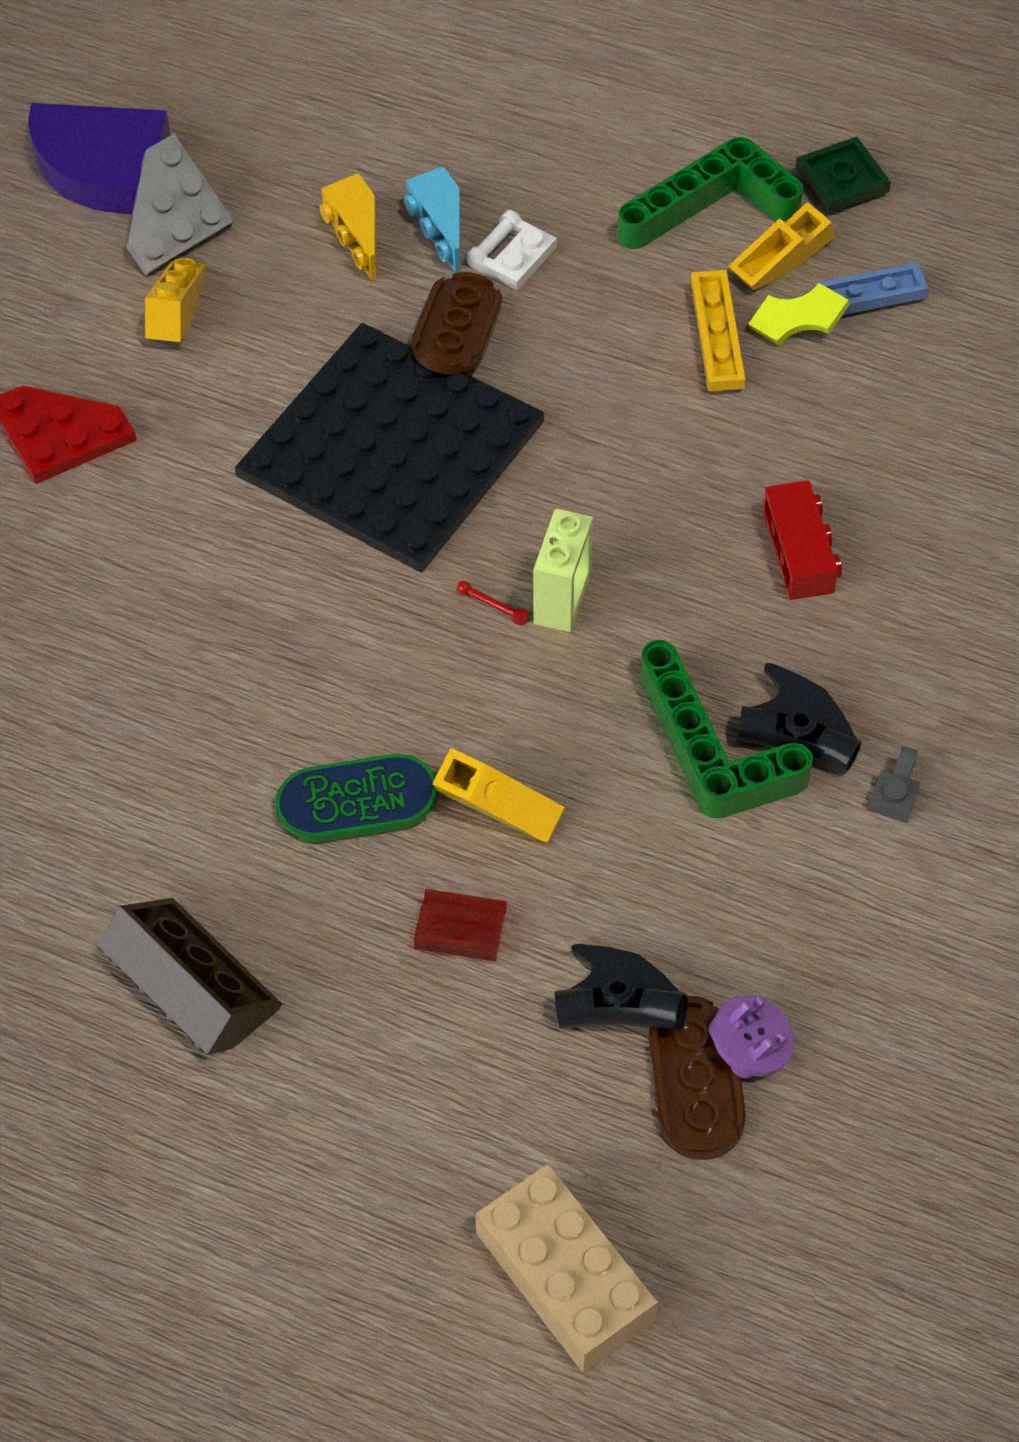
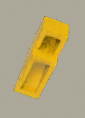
[728,202,836,290]

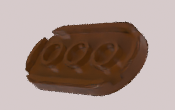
[412,272,502,374]
[648,996,746,1160]

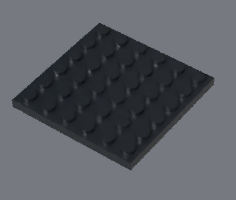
[235,322,544,573]

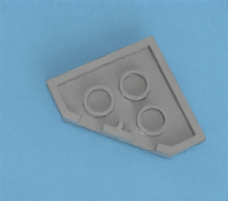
[126,133,234,276]

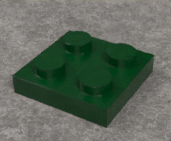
[795,136,891,214]

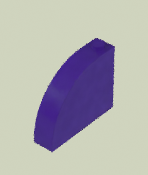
[29,103,171,215]

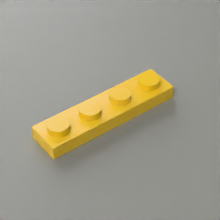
[690,270,745,392]

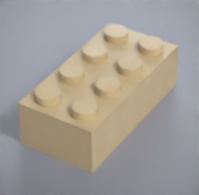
[475,1164,658,1374]

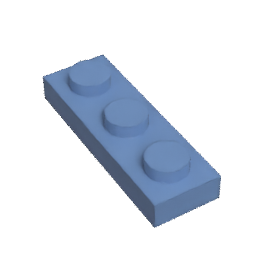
[815,262,929,315]

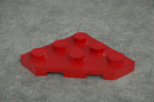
[0,386,137,484]

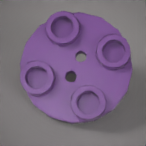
[709,995,794,1079]

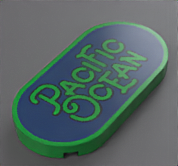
[276,754,437,843]

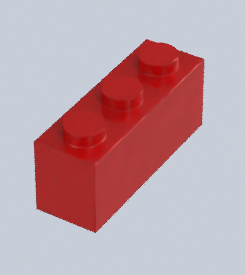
[762,480,842,600]

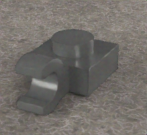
[868,746,920,823]

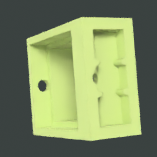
[533,508,593,632]

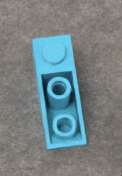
[404,166,460,273]

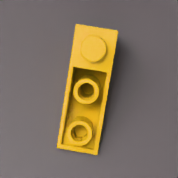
[319,173,376,281]
[145,258,206,342]
[432,748,566,844]

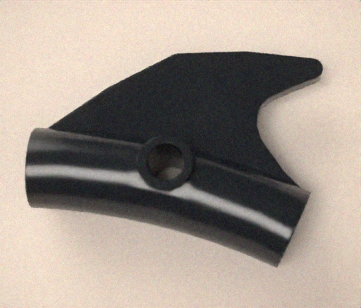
[738,663,862,773]
[555,944,688,1031]

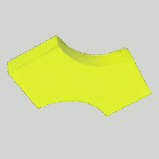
[748,283,850,346]

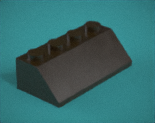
[97,898,282,1055]

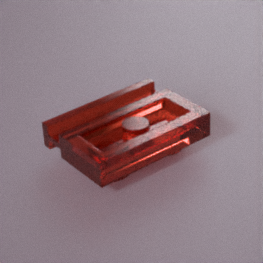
[414,889,507,962]

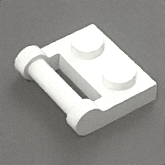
[465,210,557,291]

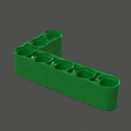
[618,137,803,249]
[640,639,813,819]

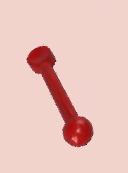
[457,581,529,625]

